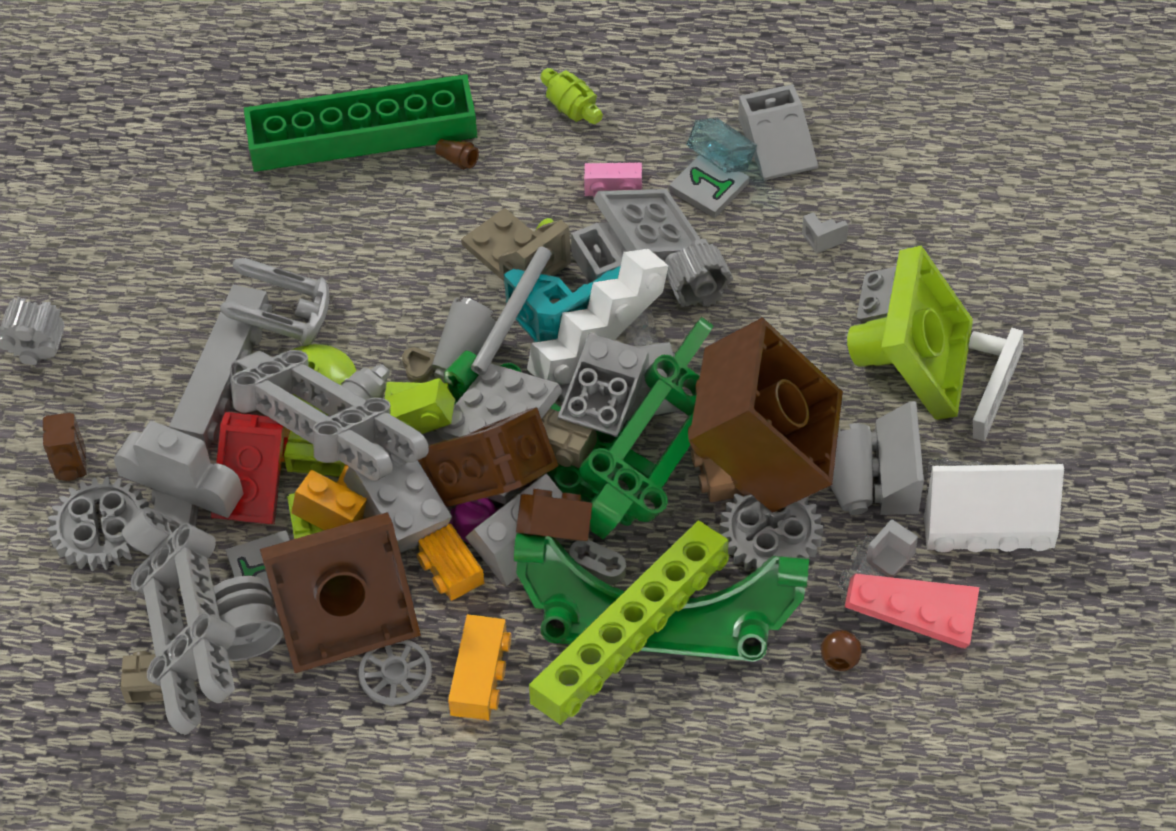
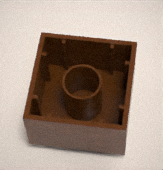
[688,317,843,513]

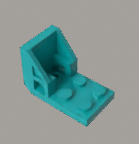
[504,265,621,342]

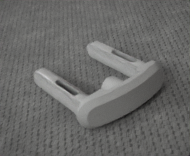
[220,258,329,347]

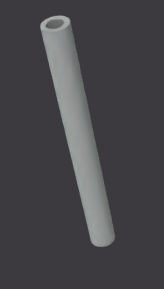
[471,247,552,375]

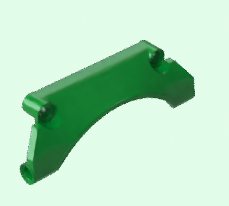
[514,533,809,662]

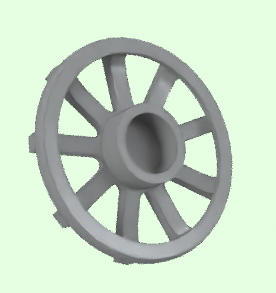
[358,640,432,706]

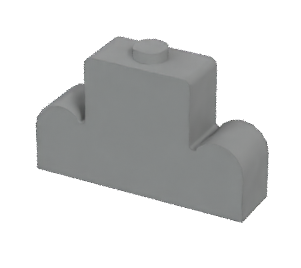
[114,421,244,518]

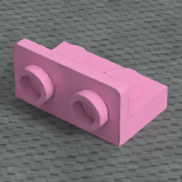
[584,163,642,197]

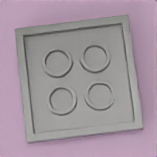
[593,189,700,260]
[436,363,563,440]

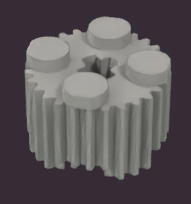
[665,239,733,307]
[0,297,65,365]

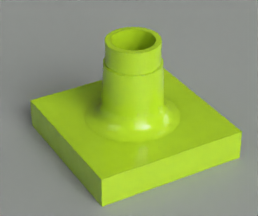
[847,246,973,420]

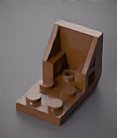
[418,407,558,507]

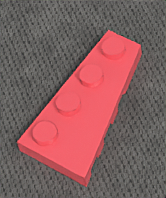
[845,574,980,649]

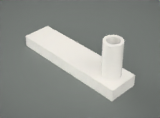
[969,328,1023,442]

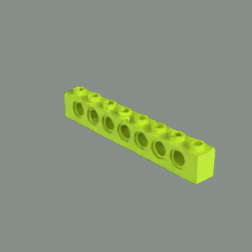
[529,520,729,725]

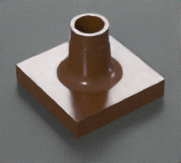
[260,512,421,673]

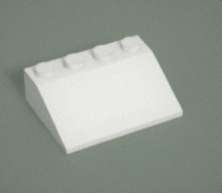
[924,464,1064,552]

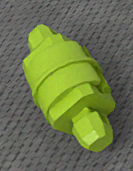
[540,68,603,125]

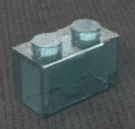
[686,118,757,173]

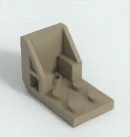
[461,208,571,281]

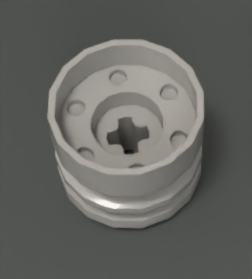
[213,576,283,661]

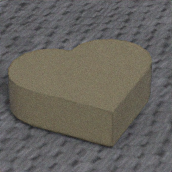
[402,347,435,383]

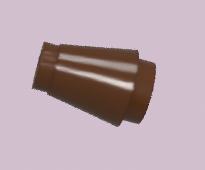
[435,139,479,170]

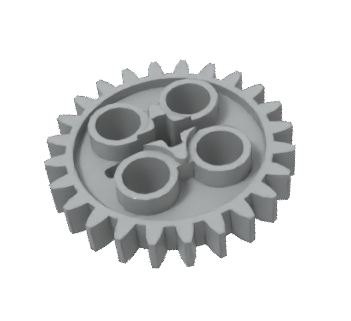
[47,477,149,571]
[719,494,823,571]

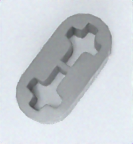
[569,540,626,584]

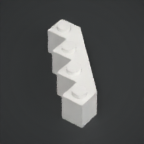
[527,249,668,385]

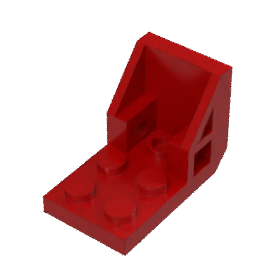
[211,412,290,524]

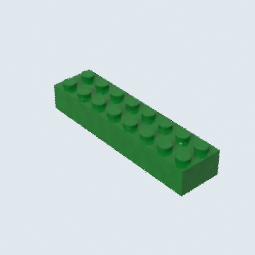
[244,74,478,172]

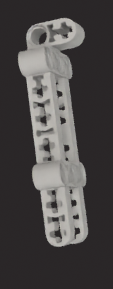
[230,350,429,481]
[122,507,235,735]

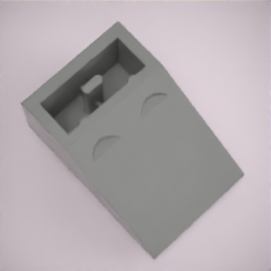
[738,84,818,181]
[571,222,666,283]
[558,333,649,437]

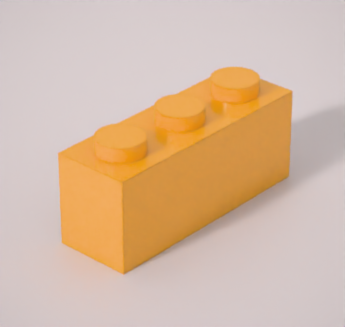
[448,614,512,721]

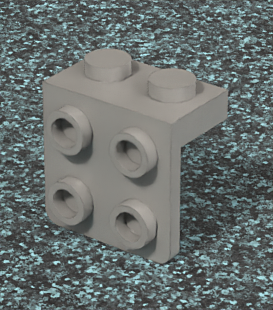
[857,267,896,322]

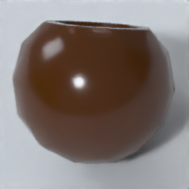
[820,630,862,671]

